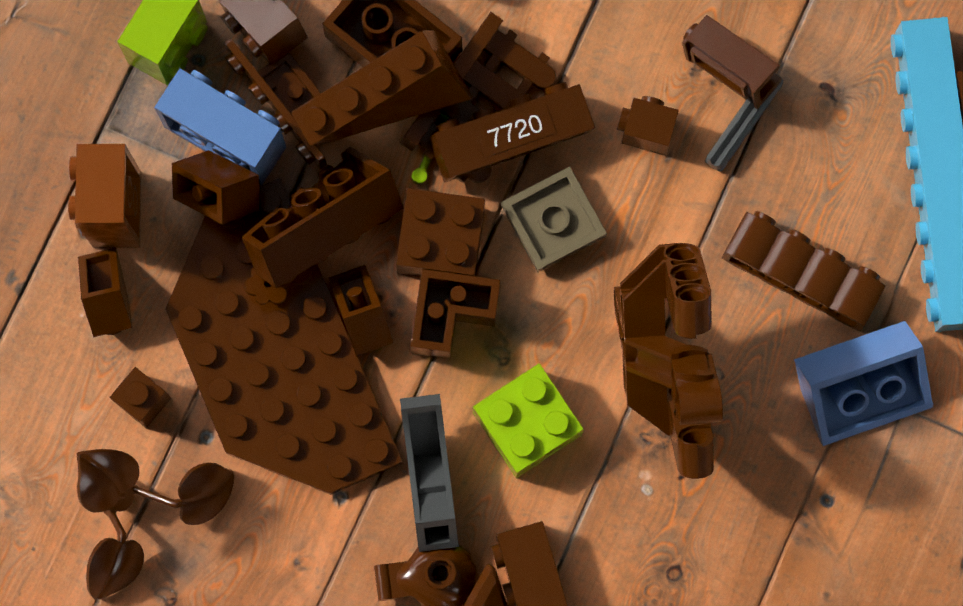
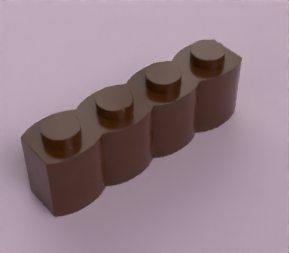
[722,211,886,331]

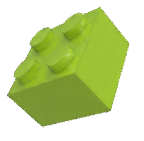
[117,0,208,86]
[473,363,584,478]

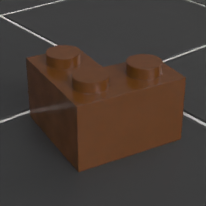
[410,269,501,360]

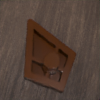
[464,564,508,606]

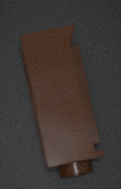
[682,15,782,109]

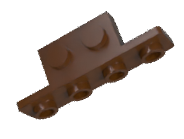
[225,38,327,169]

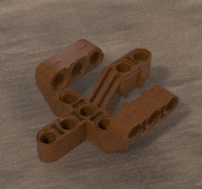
[614,243,723,479]

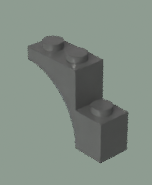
[400,394,459,552]

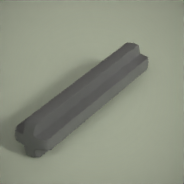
[705,73,784,171]

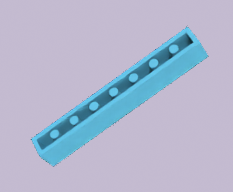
[891,17,963,332]

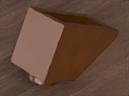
[78,248,132,337]

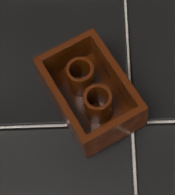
[322,0,463,67]

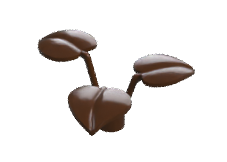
[77,449,234,599]

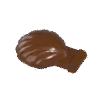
[374,543,476,606]

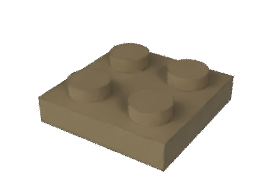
[501,167,607,273]

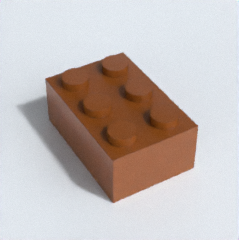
[68,144,141,248]

